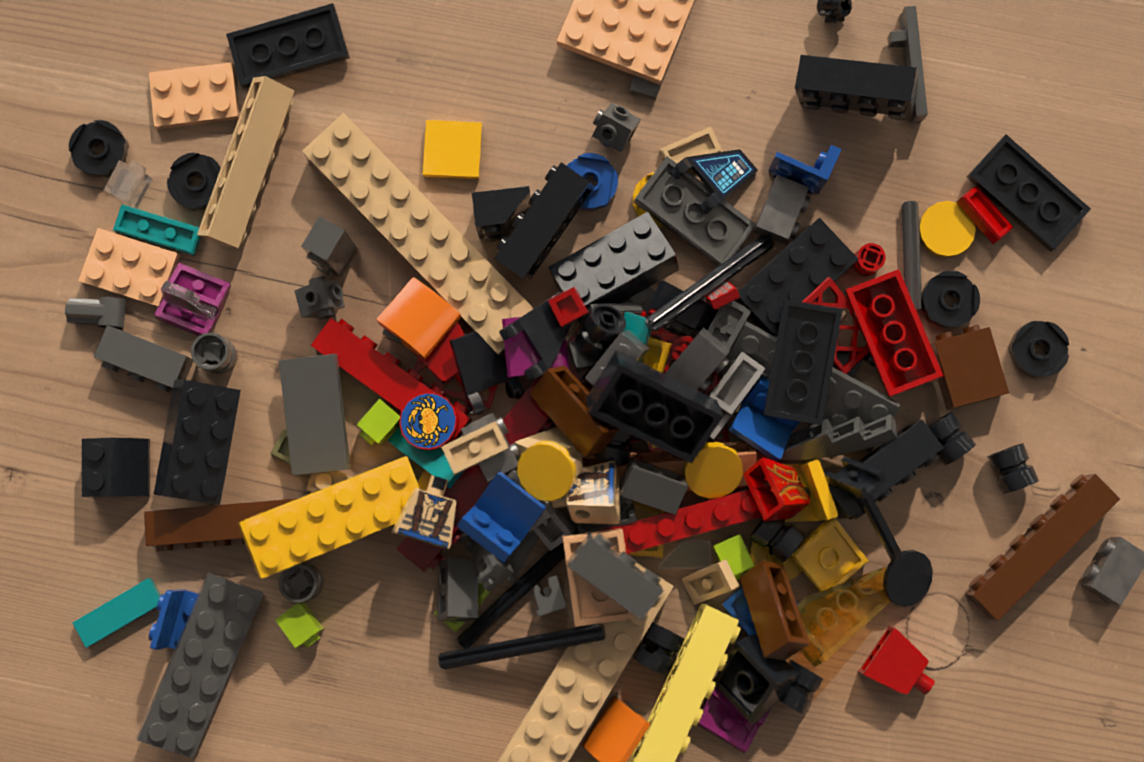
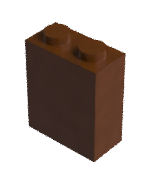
[930,325,1009,410]

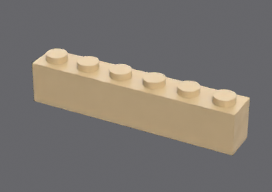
[197,76,294,248]

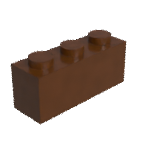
[530,365,619,457]
[740,561,810,660]

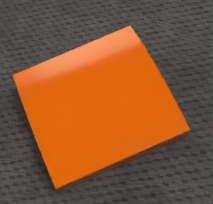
[376,277,461,359]
[582,695,651,762]

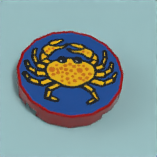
[399,392,458,451]

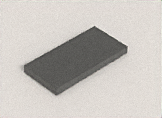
[633,156,756,267]
[279,354,351,476]

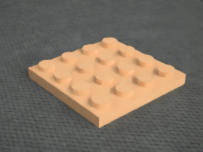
[557,0,695,85]

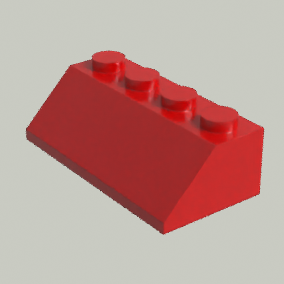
[845,269,943,397]

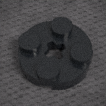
[69,120,129,178]
[167,153,221,211]
[922,271,980,329]
[1008,321,1069,378]

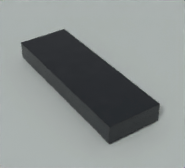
[650,281,719,333]

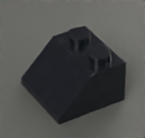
[472,186,531,242]
[82,438,150,498]
[713,633,799,724]

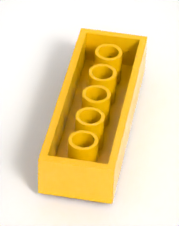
[237,456,420,579]

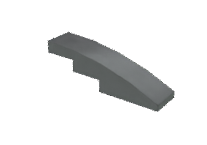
[780,414,897,460]

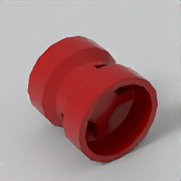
[853,243,886,276]

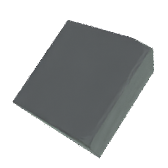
[567,340,599,372]

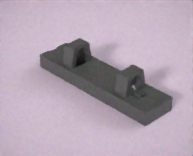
[887,6,928,124]

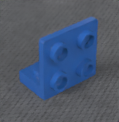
[768,145,842,194]
[730,376,801,462]
[457,472,546,563]
[148,589,199,650]

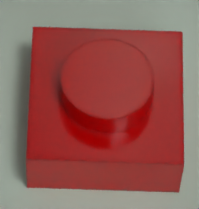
[548,287,589,327]

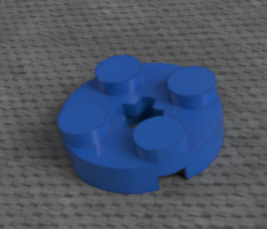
[566,153,618,211]

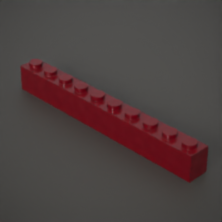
[396,325,593,572]

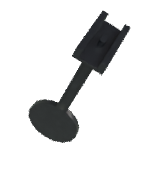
[824,457,933,607]

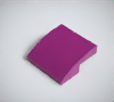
[154,263,231,336]
[502,317,569,377]
[697,686,771,753]

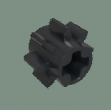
[817,0,852,23]

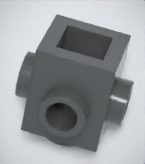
[592,103,641,153]
[294,276,345,320]

